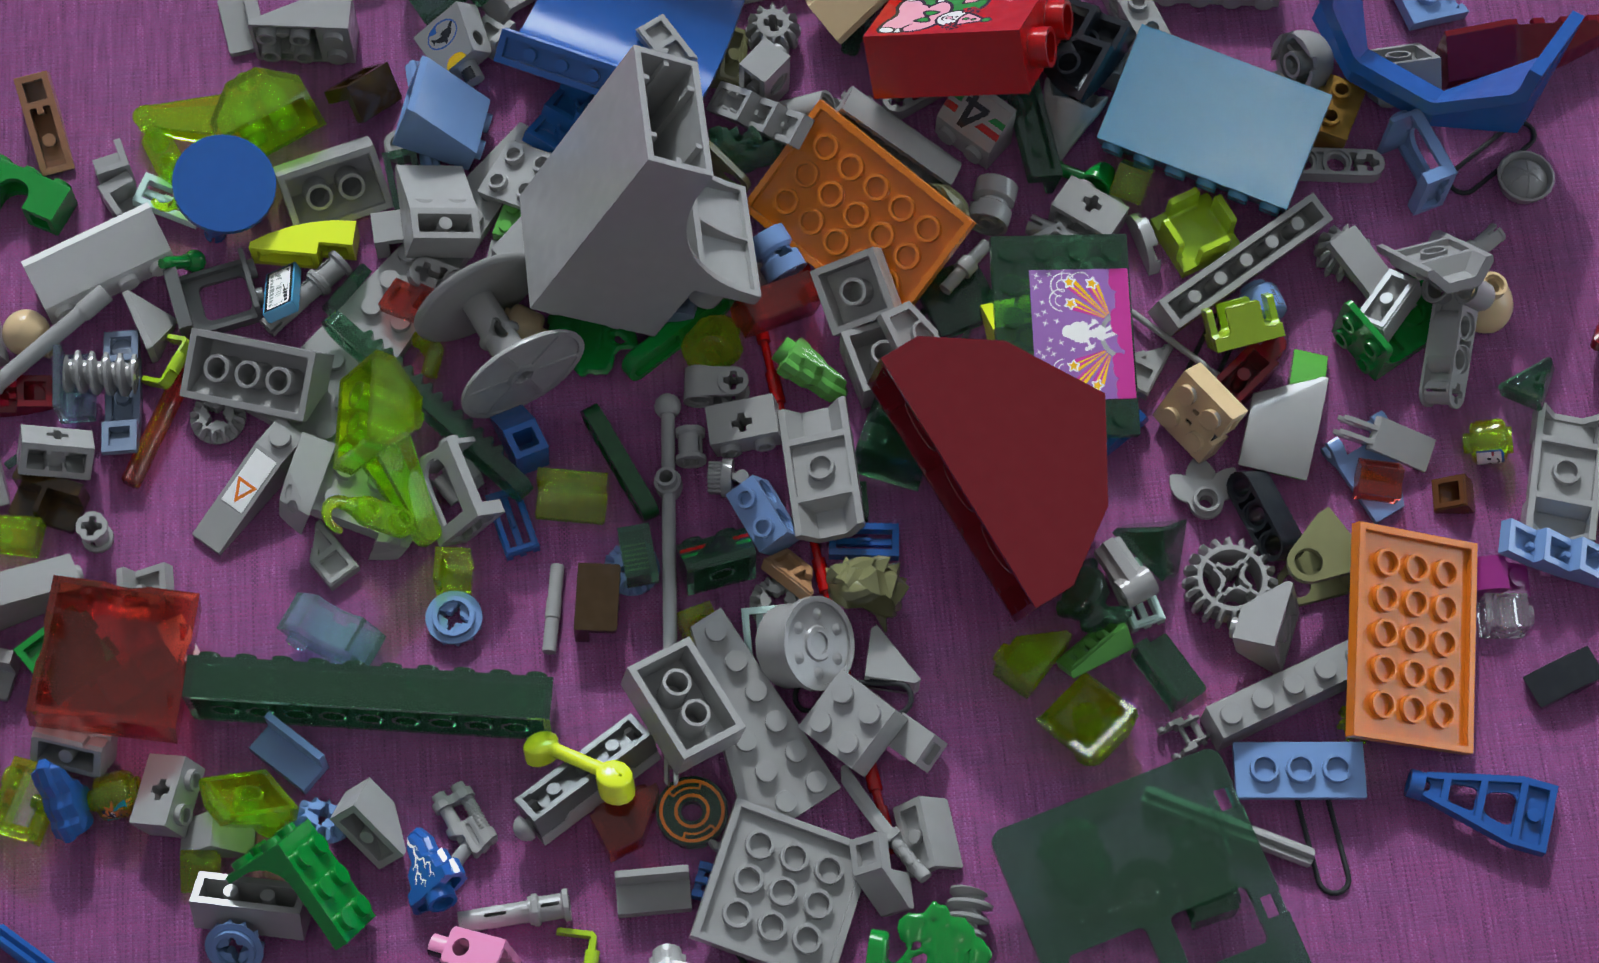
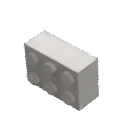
[620,637,746,775]

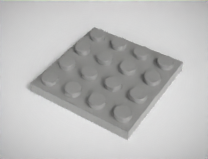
[689,798,862,963]

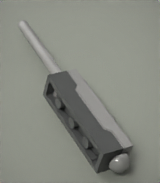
[513,713,661,846]

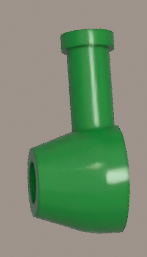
[1052,160,1115,195]

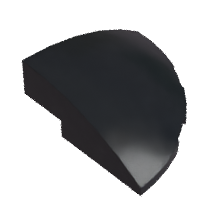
[1043,0,1137,103]

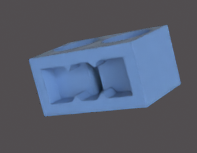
[725,475,799,556]

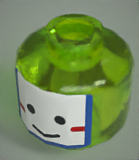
[1462,418,1514,465]

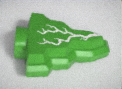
[771,337,848,402]

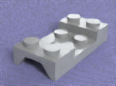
[1520,402,1599,542]

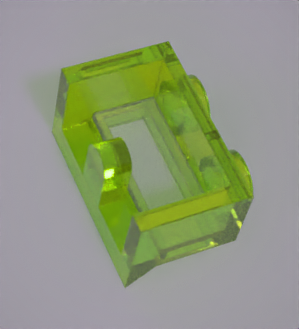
[0,756,50,847]

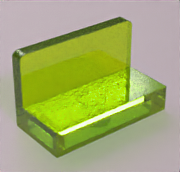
[535,467,609,525]

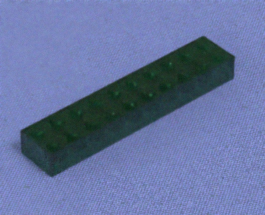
[182,651,557,740]

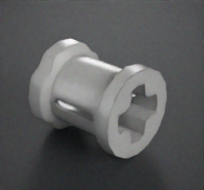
[675,424,707,469]
[75,511,114,554]

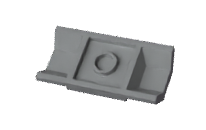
[1376,230,1494,294]
[777,396,866,543]

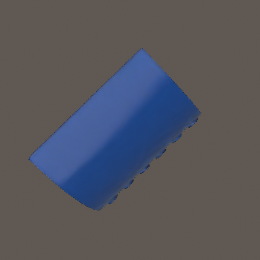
[494,0,745,99]

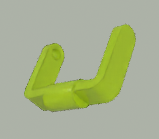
[141,334,189,389]
[556,927,600,963]

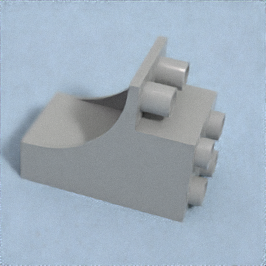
[519,45,762,336]

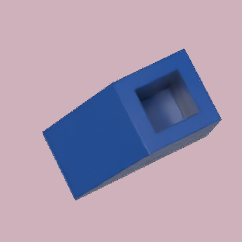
[490,405,550,477]

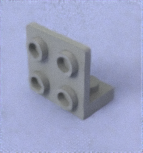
[478,140,552,210]

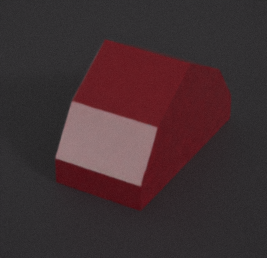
[867,336,1109,622]

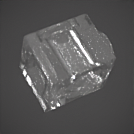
[1476,593,1534,639]

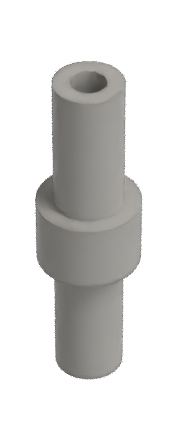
[939,239,992,295]

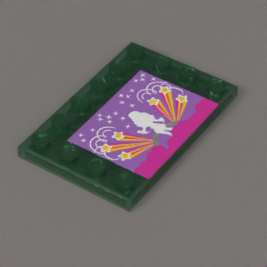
[989,234,1141,438]

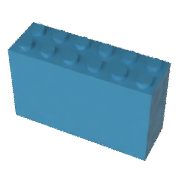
[1097,24,1333,217]

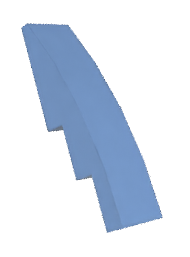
[1498,518,1599,588]

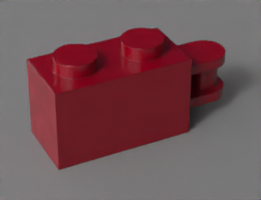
[1216,337,1287,405]

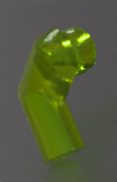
[411,331,444,379]

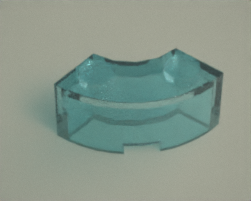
[277,592,387,674]

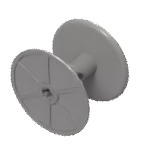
[414,252,585,418]

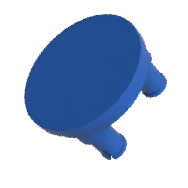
[172,134,276,244]

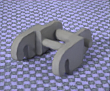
[1156,714,1211,762]

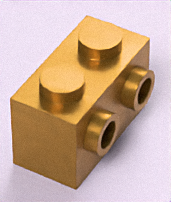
[1313,74,1366,149]

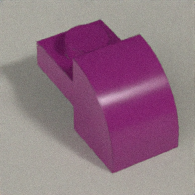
[1477,555,1531,603]

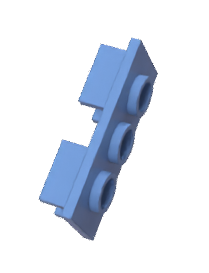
[1232,742,1367,800]

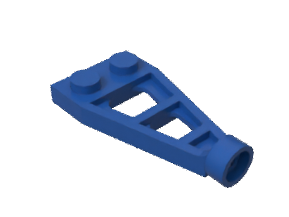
[1404,769,1559,857]

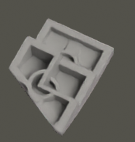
[1238,376,1329,480]

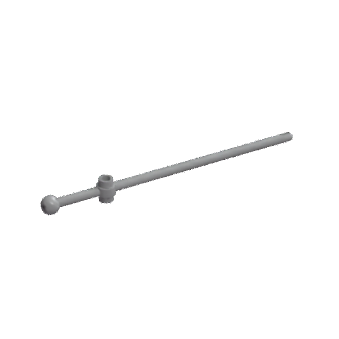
[654,393,683,787]

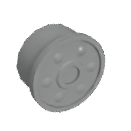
[755,596,855,691]

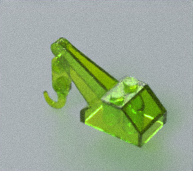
[132,67,327,212]
[321,349,442,547]

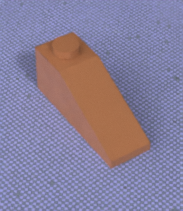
[13,70,75,176]

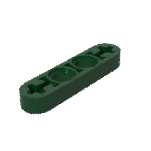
[580,403,660,523]

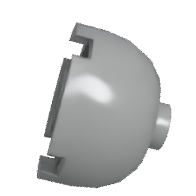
[1271,30,1334,89]

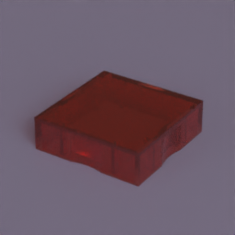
[25,575,202,744]

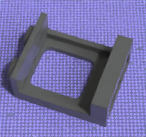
[162,248,264,340]

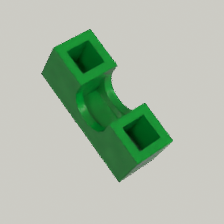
[0,154,78,236]

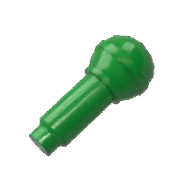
[158,249,206,273]

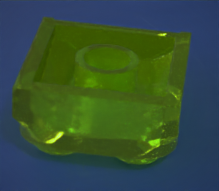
[1036,673,1139,766]
[199,769,299,838]

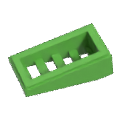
[1056,615,1134,678]

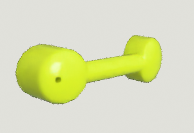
[523,731,635,806]

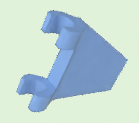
[1321,410,1405,524]

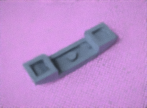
[101,330,143,456]

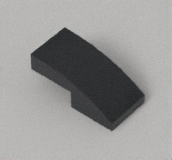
[1523,646,1599,710]

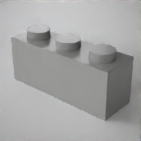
[189,871,311,941]

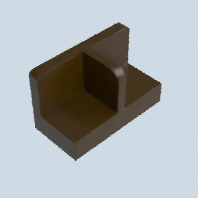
[324,62,402,124]
[8,467,90,534]
[574,563,621,642]

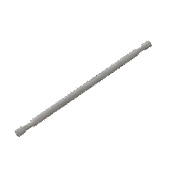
[1130,307,1220,377]

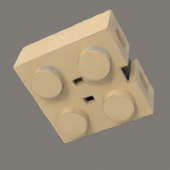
[1152,362,1248,464]

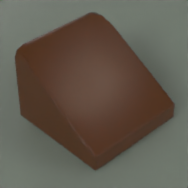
[1431,473,1475,514]

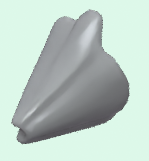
[1044,77,1108,161]

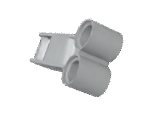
[1419,280,1495,409]

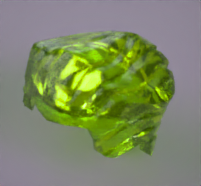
[681,315,743,366]

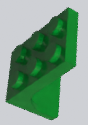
[1332,274,1433,381]
[225,819,376,950]

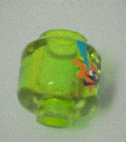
[87,770,141,821]

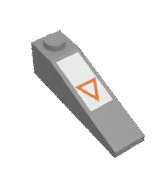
[192,417,302,556]

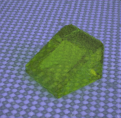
[180,850,221,893]

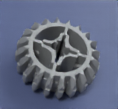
[1182,536,1278,629]

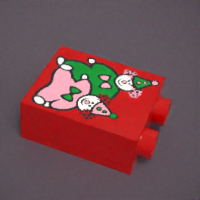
[863,0,1073,99]

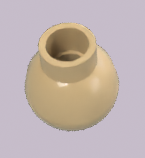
[2,309,60,359]

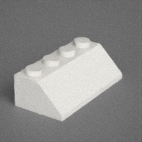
[21,202,173,325]

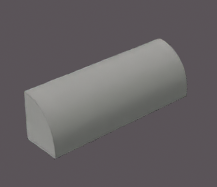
[836,86,962,187]

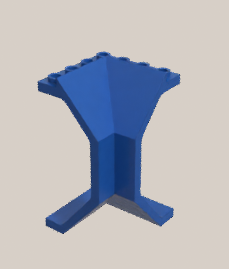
[1312,0,1585,133]

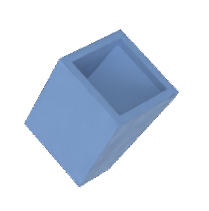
[392,56,493,170]

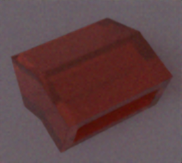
[1353,458,1405,504]

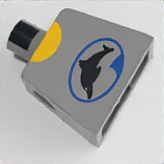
[413,1,492,87]

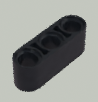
[1226,470,1304,561]

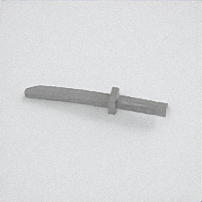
[841,765,931,883]

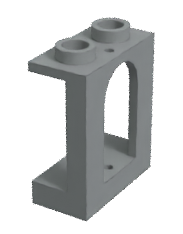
[409,435,505,547]

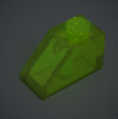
[992,630,1072,699]

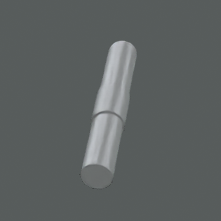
[542,563,565,655]

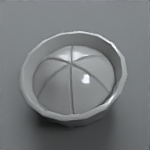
[1497,150,1555,205]

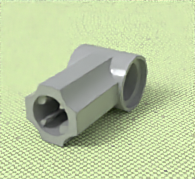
[1094,536,1159,610]

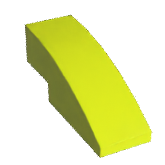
[249,220,360,269]

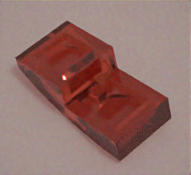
[378,278,434,323]

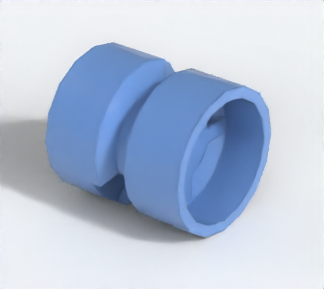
[753,223,807,287]

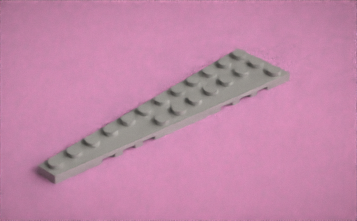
[246,122,532,451]

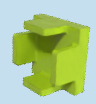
[1150,187,1240,278]
[1201,292,1286,353]

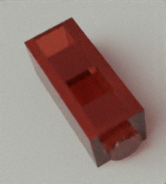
[730,270,821,339]

